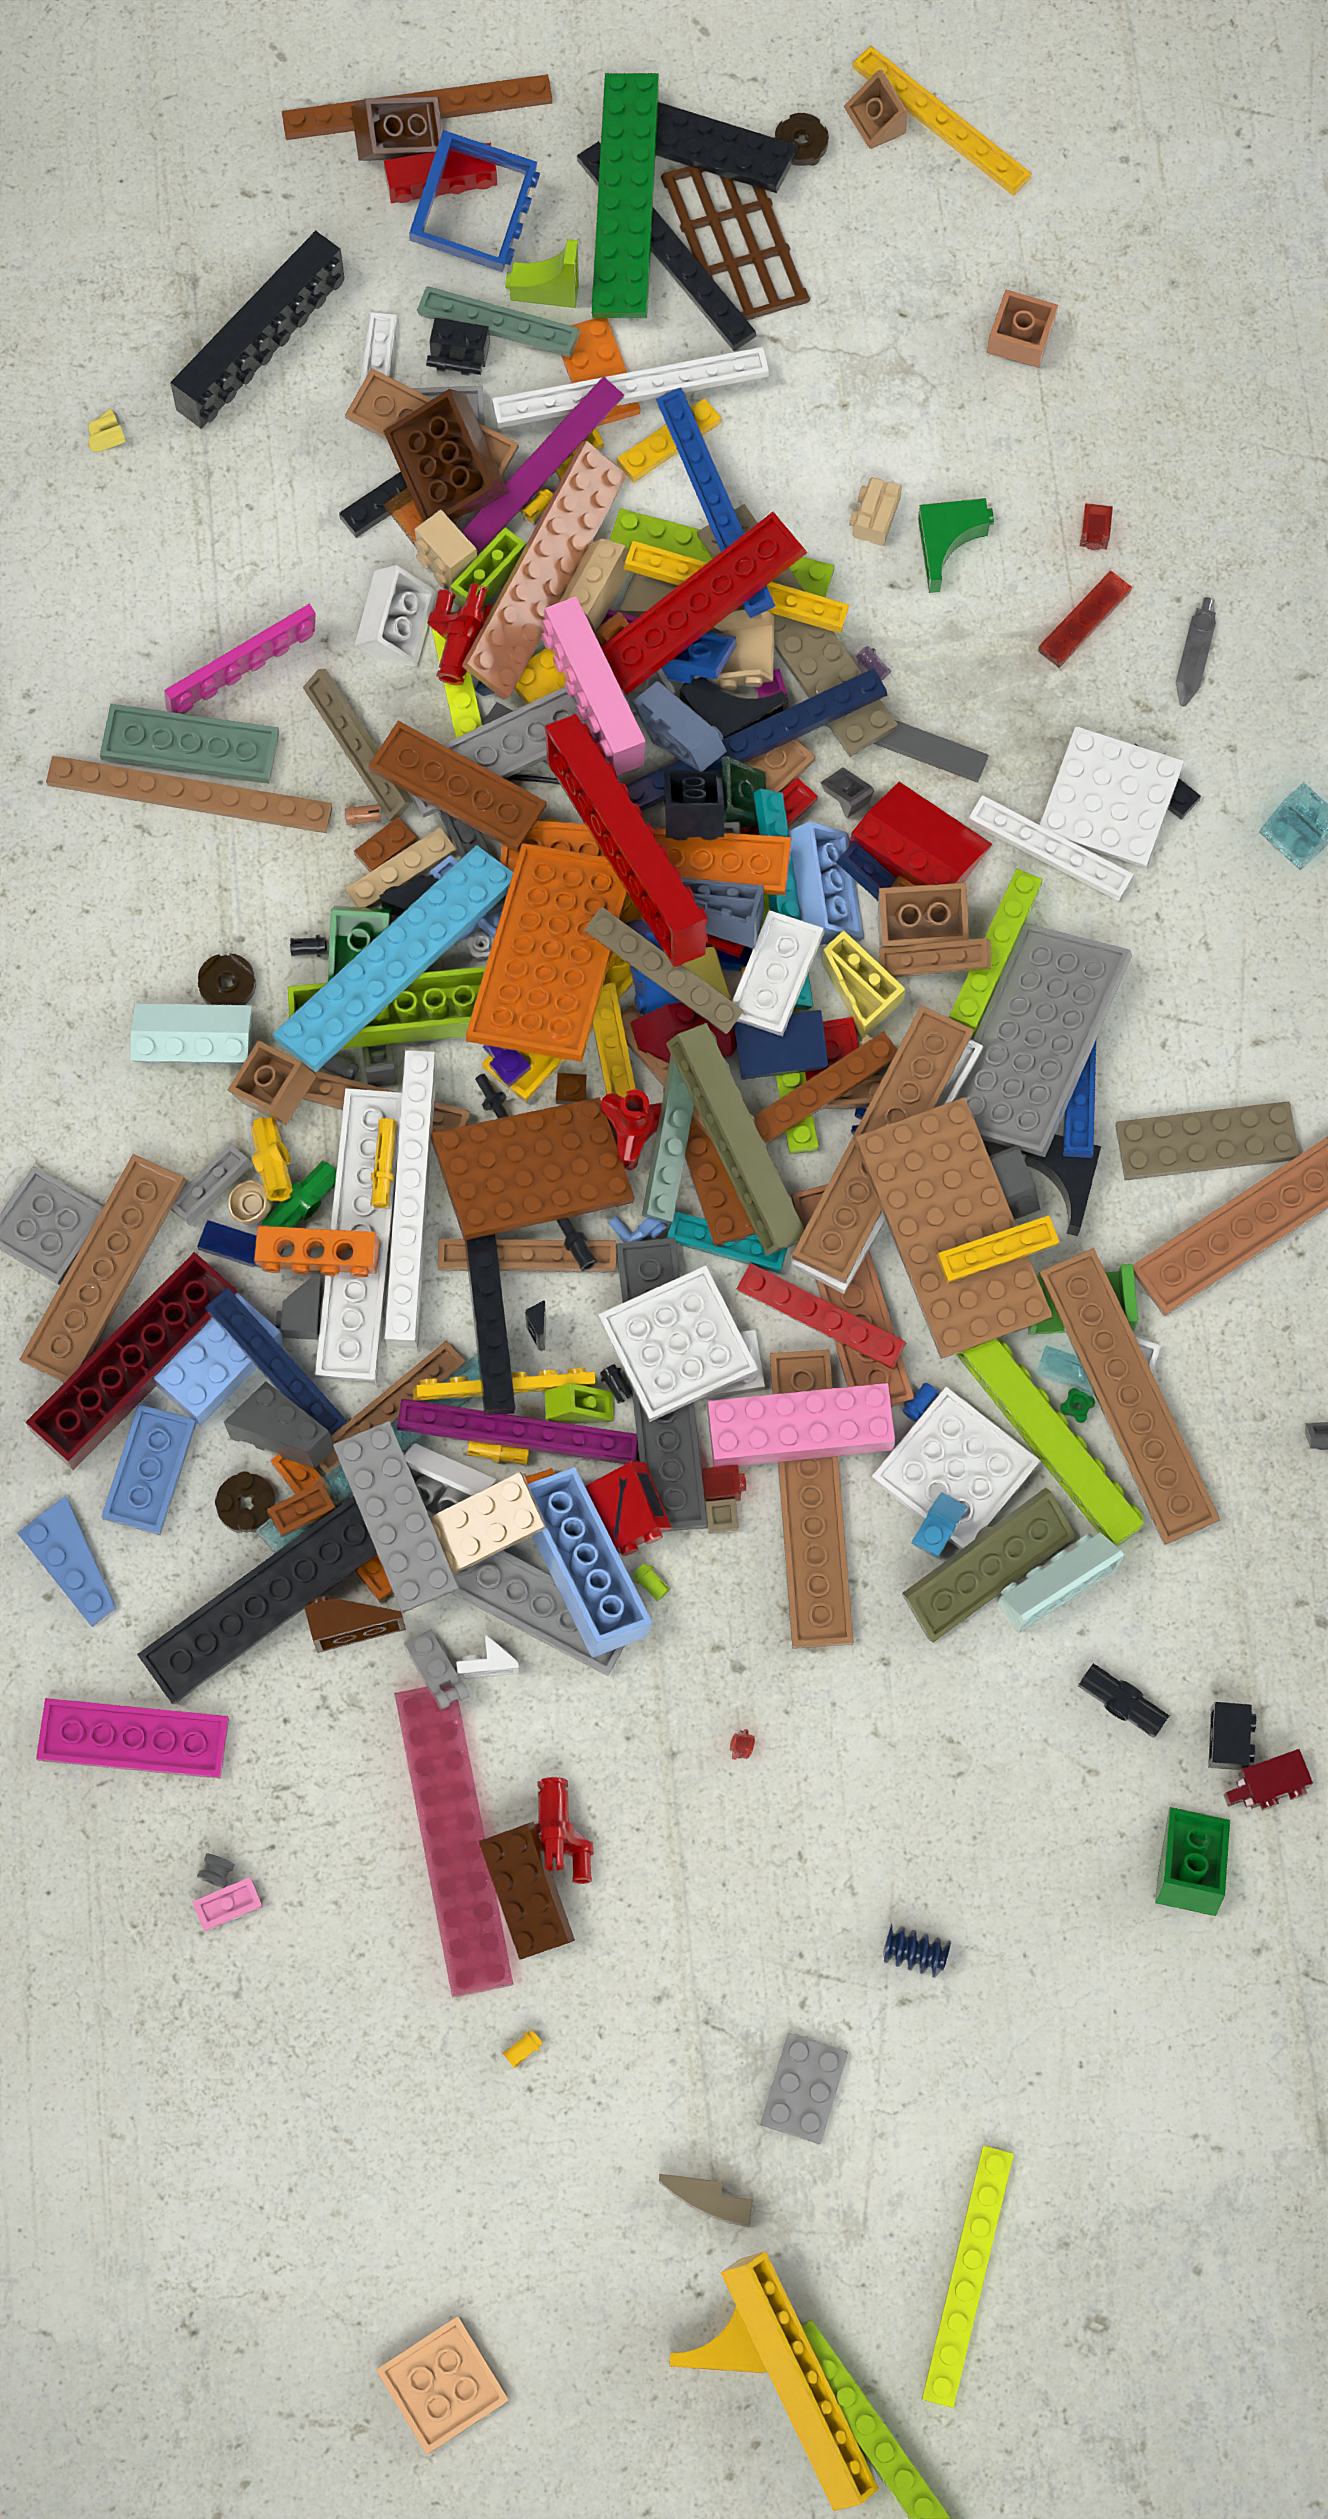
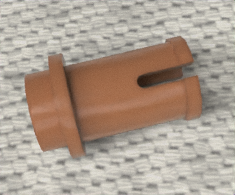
[344,803,381,827]

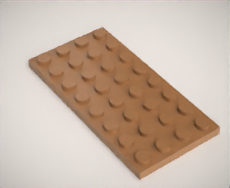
[854,1097,1053,1359]

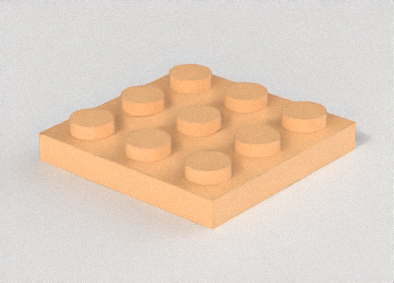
[376,2316,509,2455]

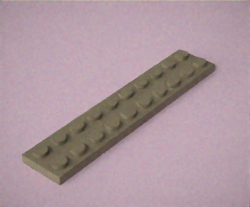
[697,504,898,757]

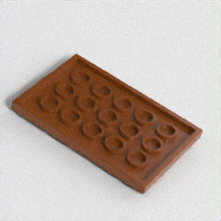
[431,1097,635,1240]

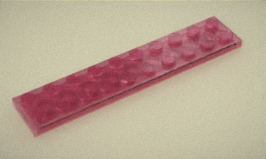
[394,1686,514,1998]

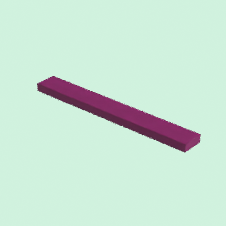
[461,376,624,557]
[397,1399,638,1464]

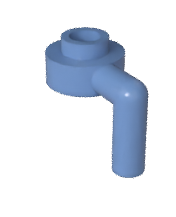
[608,1216,667,1243]

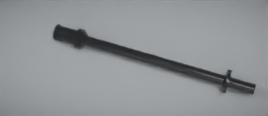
[475,1073,598,1271]

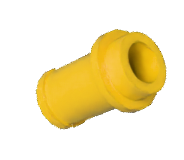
[521,488,553,524]
[502,2029,543,2068]

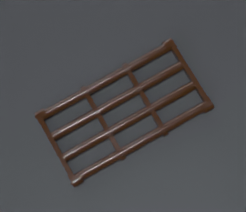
[660,166,810,320]

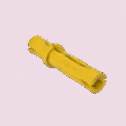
[370,1118,398,1209]

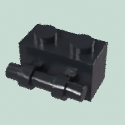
[426,318,490,376]

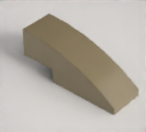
[659,2174,753,2227]

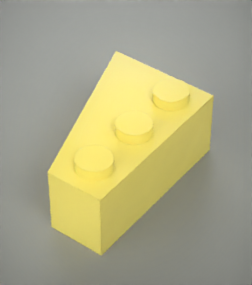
[822,930,905,1039]

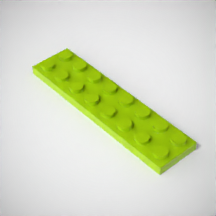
[609,508,835,598]

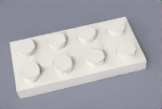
[732,910,824,1037]

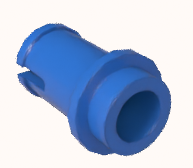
[902,1382,939,1421]

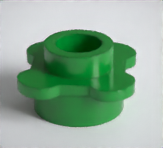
[1060,1388,1095,1423]

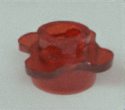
[730,1729,755,1760]

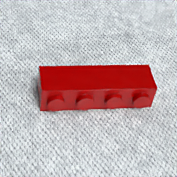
[384,142,497,204]

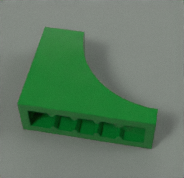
[918,498,994,593]

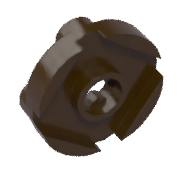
[774,113,829,166]
[198,953,257,1005]
[215,1471,276,1533]

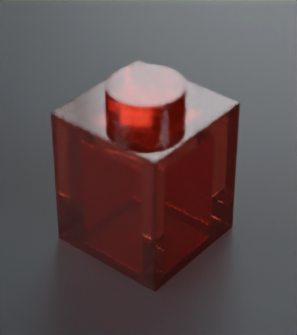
[1079,503,1113,550]
[702,1465,746,1502]

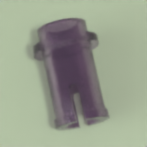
[856,646,891,681]

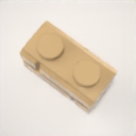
[849,477,902,546]

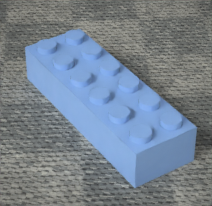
[528,1467,652,1658]

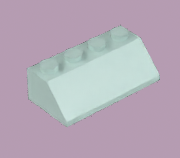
[130,1004,252,1064]
[998,1532,1125,1633]

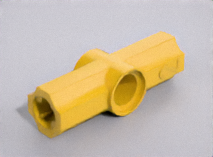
[251,1117,293,1202]

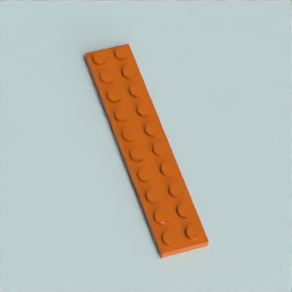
[500,821,792,895]

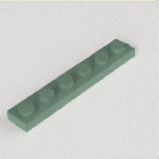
[417,286,581,357]
[641,1055,694,1223]

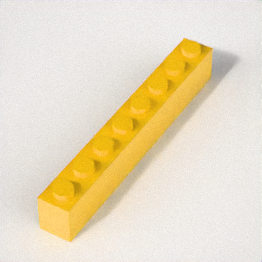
[720,2251,879,2511]

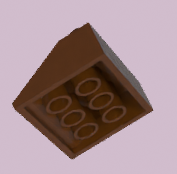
[383,389,508,522]

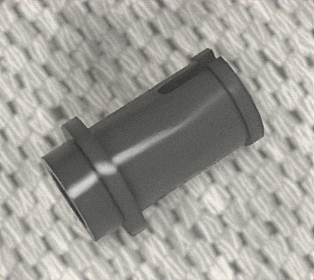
[321,1055,359,1080]

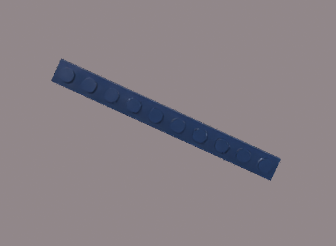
[626,668,888,812]

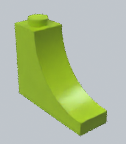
[505,239,579,308]

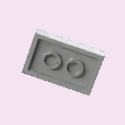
[760,2033,848,2145]

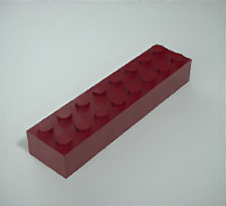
[25,1252,238,1470]

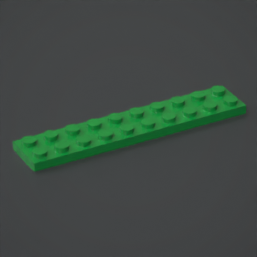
[591,73,659,318]

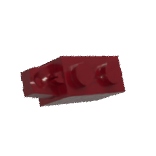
[1223,1749,1313,1810]

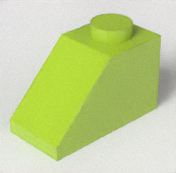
[545,1383,614,1424]

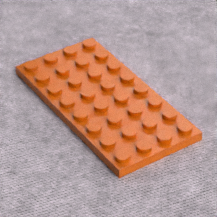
[466,843,628,1062]

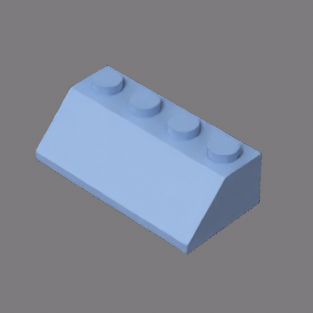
[788,821,864,945]

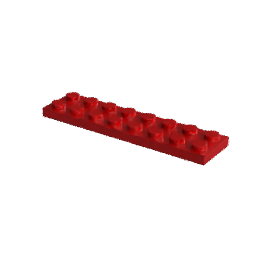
[601,512,807,695]

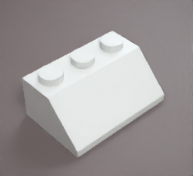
[354,565,437,667]
[404,1443,496,1514]

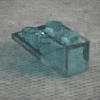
[1259,782,1328,870]

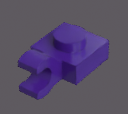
[483,1045,531,1087]

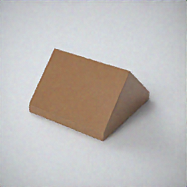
[843,69,908,149]

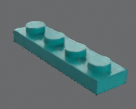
[667,1211,788,1273]

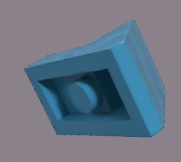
[911,1492,968,1559]

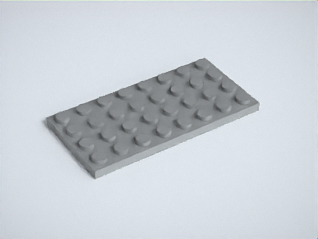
[954,923,1132,1157]

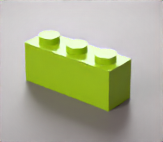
[450,527,527,608]

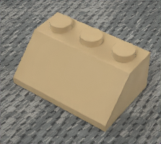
[559,538,630,633]

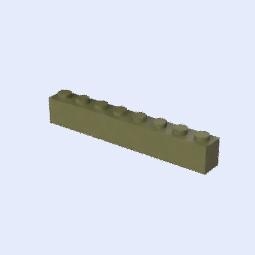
[666,1023,805,1256]

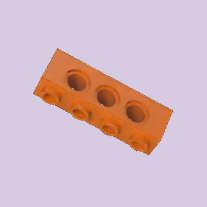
[254,1226,380,1277]

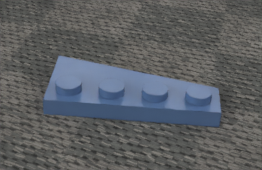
[18,1495,116,1627]

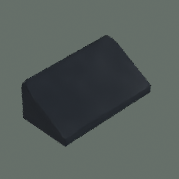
[525,1300,546,1351]

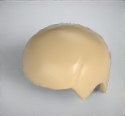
[228,1180,273,1225]

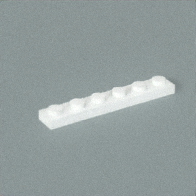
[968,795,1134,901]

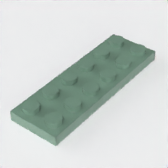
[100,703,279,784]

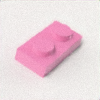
[192,1877,263,1932]

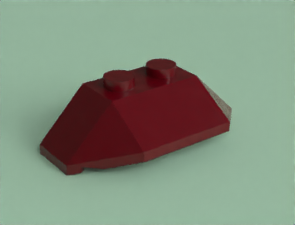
[630,1000,737,1063]

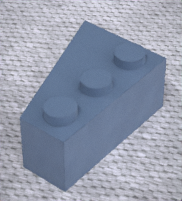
[632,681,727,772]
[681,878,764,949]

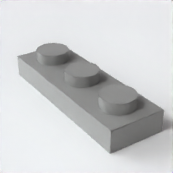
[171,1144,252,1226]

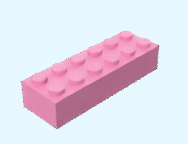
[541,596,646,776]
[707,1383,895,1468]

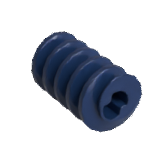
[883,1923,951,1978]

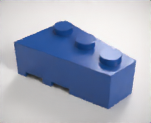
[624,919,680,1015]

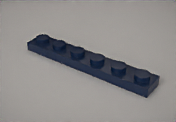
[204,1287,347,1436]

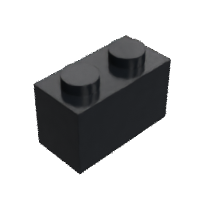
[1208,1702,1257,1770]

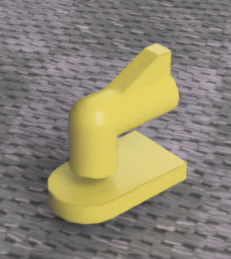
[88,409,126,452]

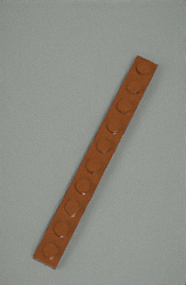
[282,74,553,140]

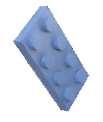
[101,1404,197,1535]

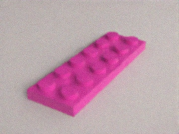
[164,603,316,714]
[36,1698,229,1779]

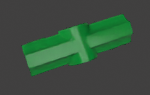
[262,1160,337,1228]

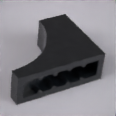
[680,677,788,739]
[1021,1134,1101,1236]

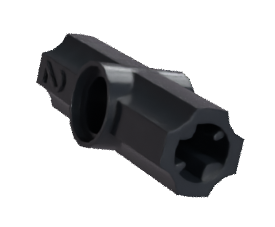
[1078,1663,1170,1738]

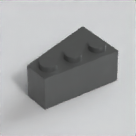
[224,1381,335,1469]

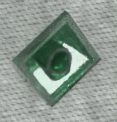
[721,756,766,827]

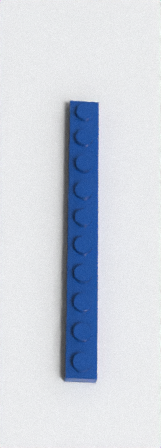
[656,387,776,618]

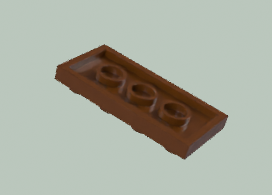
[478,1821,575,1960]

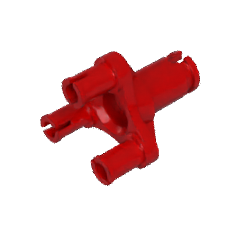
[427,583,493,686]
[601,1089,662,1170]
[535,1777,594,1884]

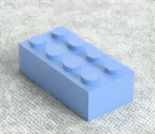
[154,1293,283,1426]

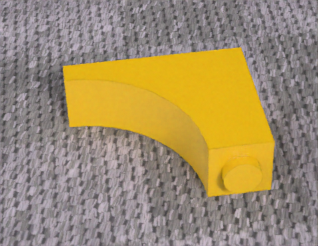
[669,2305,766,2373]

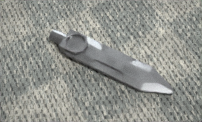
[1176,597,1216,707]

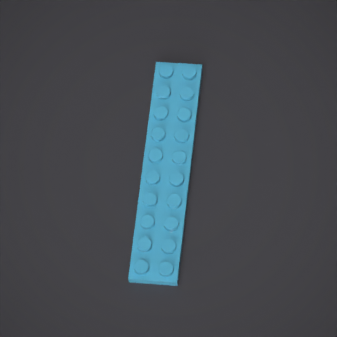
[273,845,513,1072]

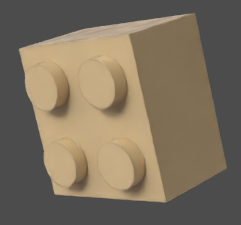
[414,510,477,591]

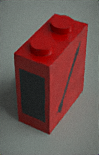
[585,1461,672,1556]

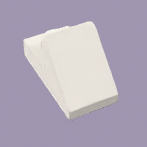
[456,1635,519,1679]

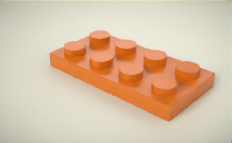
[561,318,640,426]

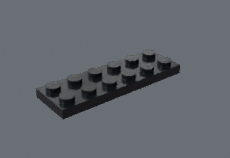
[656,102,798,193]

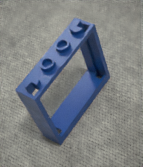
[409,130,540,272]

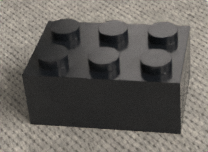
[664,770,724,841]

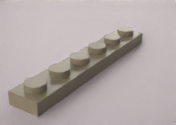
[303,669,413,821]
[584,906,744,1035]

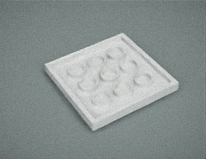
[1040,726,1184,868]
[598,1266,758,1422]
[871,1387,1041,1550]

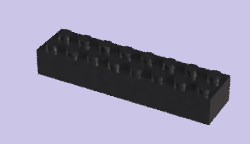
[170,230,345,429]

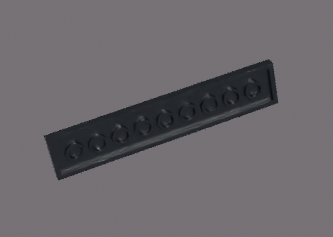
[137,1496,378,1705]

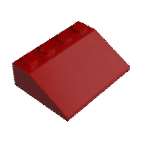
[849,781,992,886]

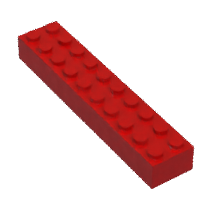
[545,714,708,967]

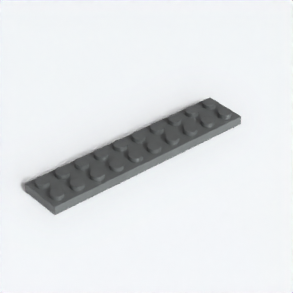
[616,1238,708,1532]

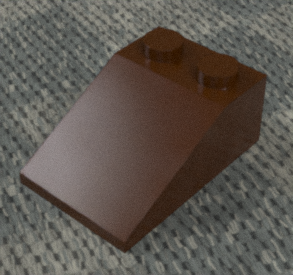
[351,97,442,161]
[304,1596,406,1653]

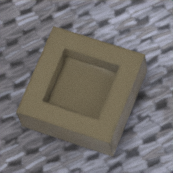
[705,1499,739,1534]

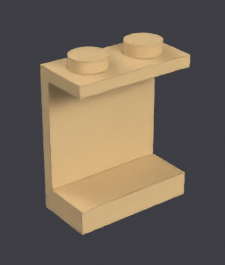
[710,610,775,690]

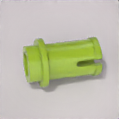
[632,1563,671,1602]

